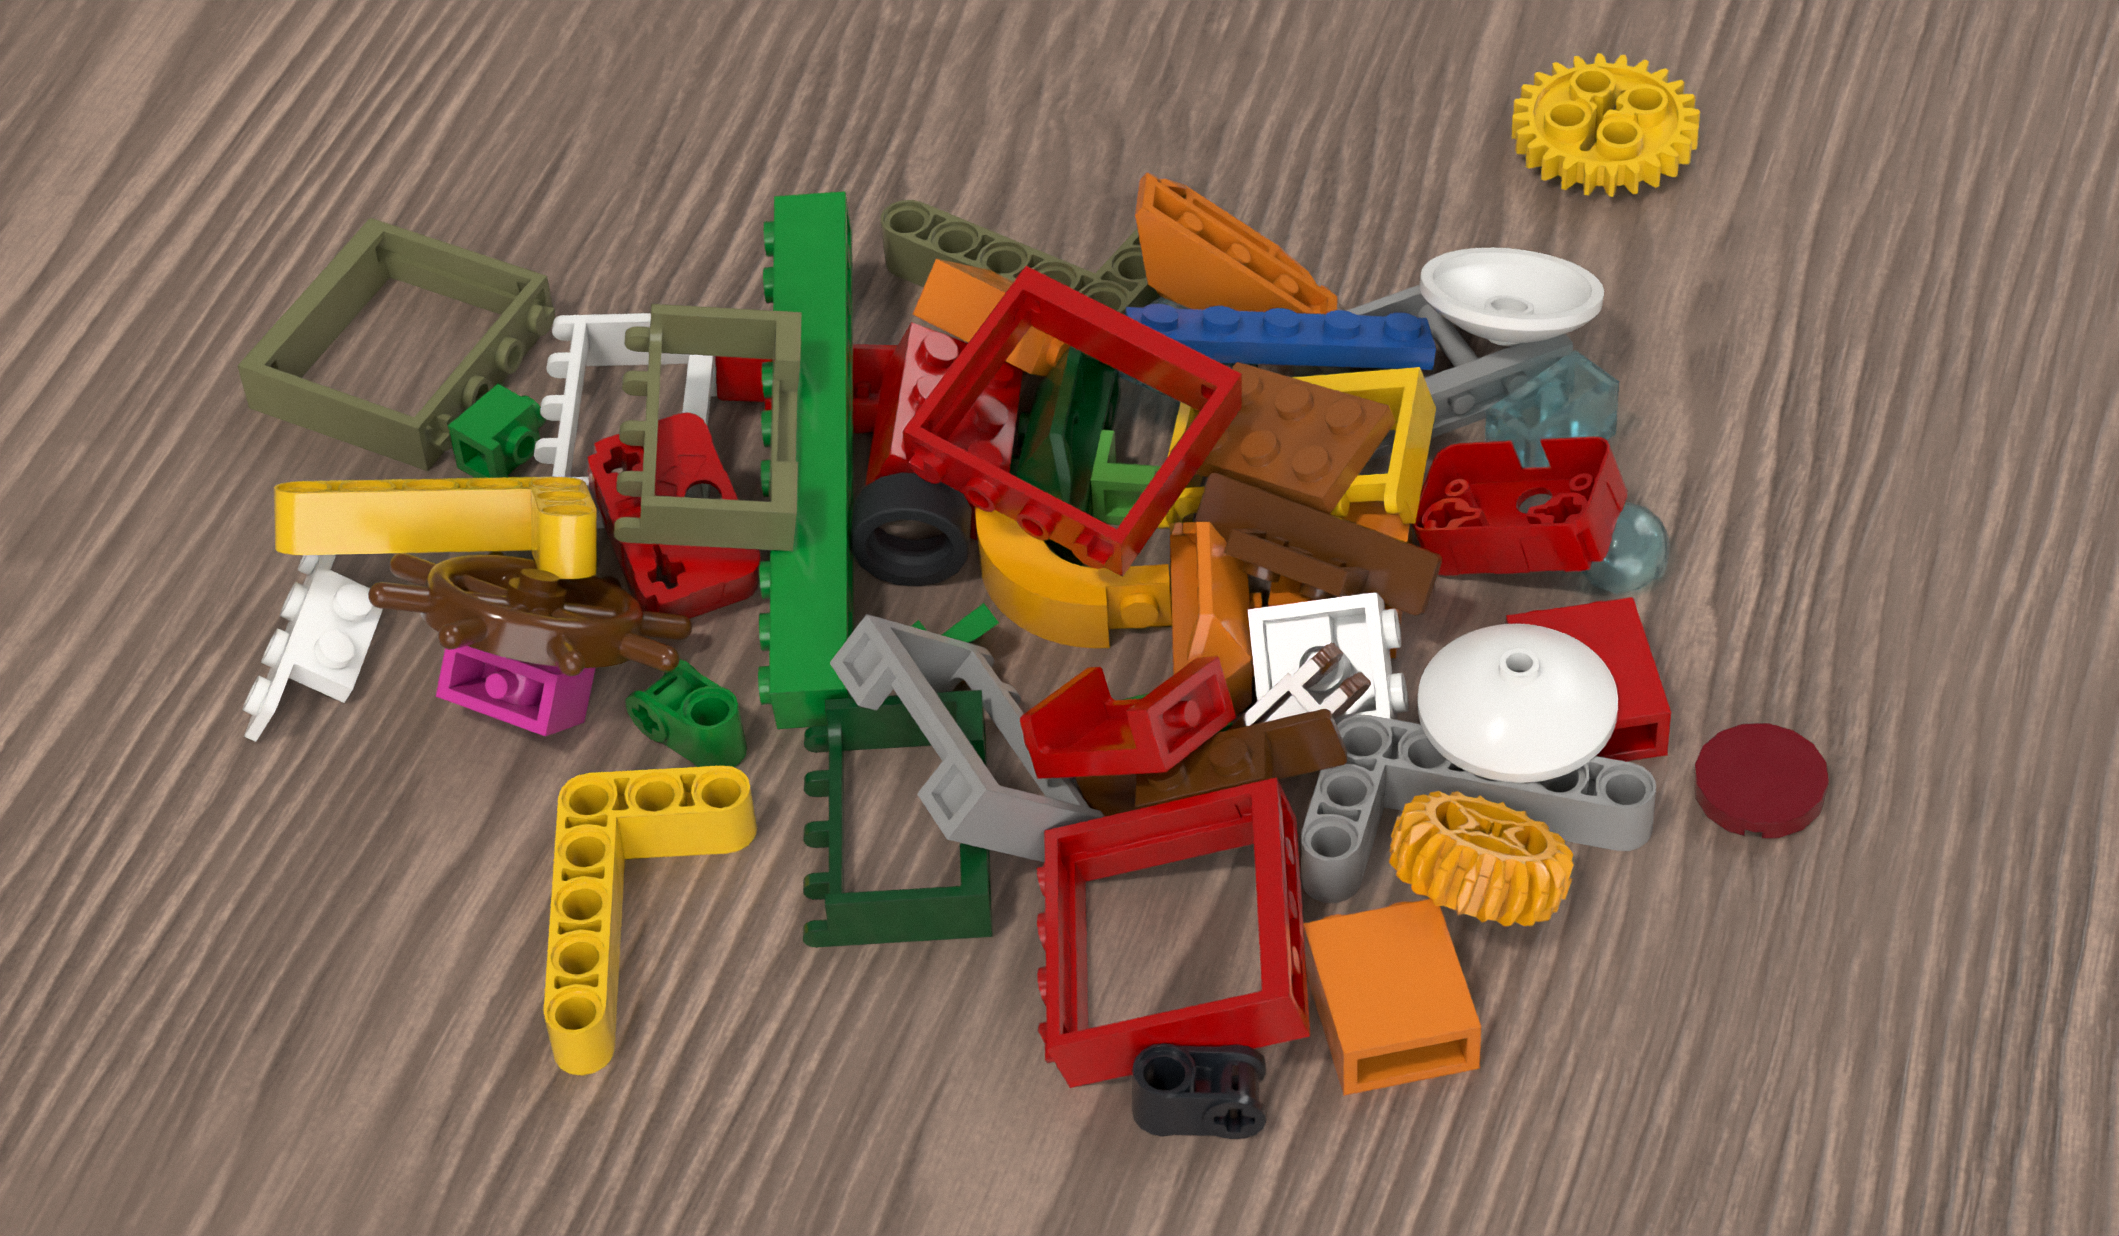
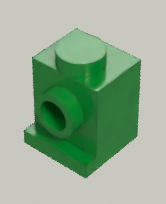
[448,384,546,478]

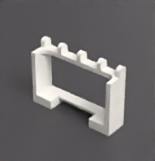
[534,313,717,528]

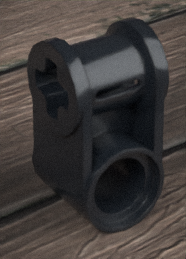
[1132,1043,1266,1139]

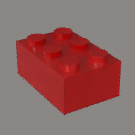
[865,322,1023,540]

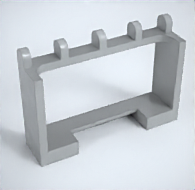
[830,614,1105,862]

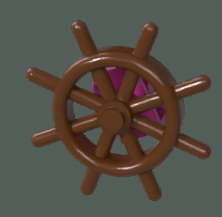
[368,551,692,736]

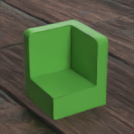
[1091,430,1161,525]

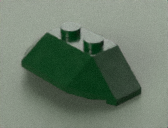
[1009,346,1121,566]

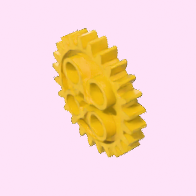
[1511,53,1700,197]

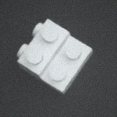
[1248,592,1408,725]

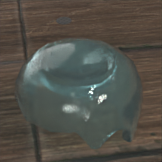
[1581,501,1670,594]

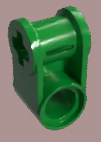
[625,659,747,767]

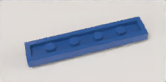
[1125,304,1436,370]

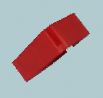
[587,412,761,619]
[1411,436,1628,576]

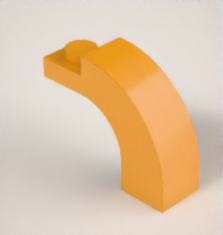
[975,507,1172,649]

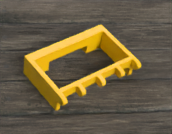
[1158,367,1436,529]

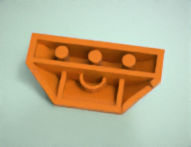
[1135,172,1338,314]
[1170,522,1262,715]

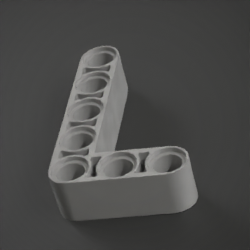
[1301,715,1656,903]

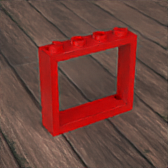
[903,266,1242,577]
[1036,777,1310,1088]

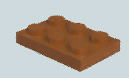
[1170,362,1396,514]

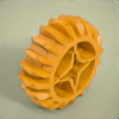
[1389,791,1574,926]

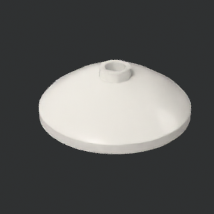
[1419,248,1604,346]
[1418,624,1618,783]

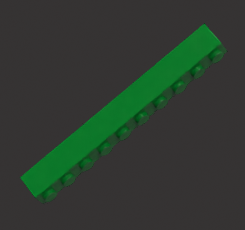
[758,191,854,729]

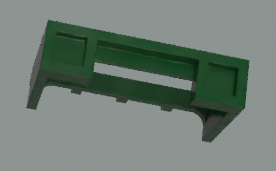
[803,690,993,948]

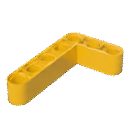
[274,477,597,579]
[543,766,757,1076]

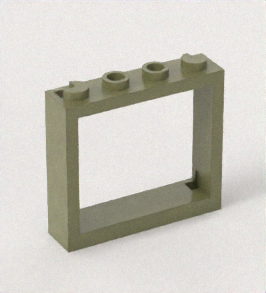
[238,218,555,471]

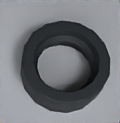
[851,472,972,586]

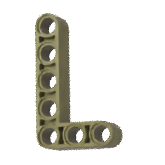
[881,200,1171,315]

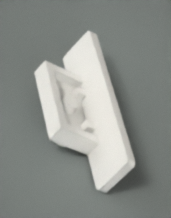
[242,555,383,742]

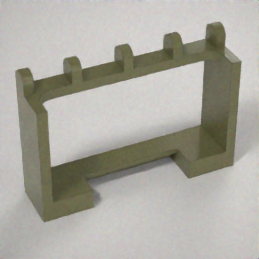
[614,304,802,551]

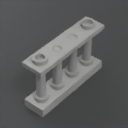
[1289,285,1573,461]

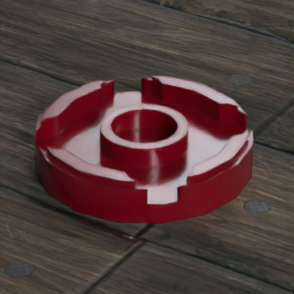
[1694,723,1829,838]

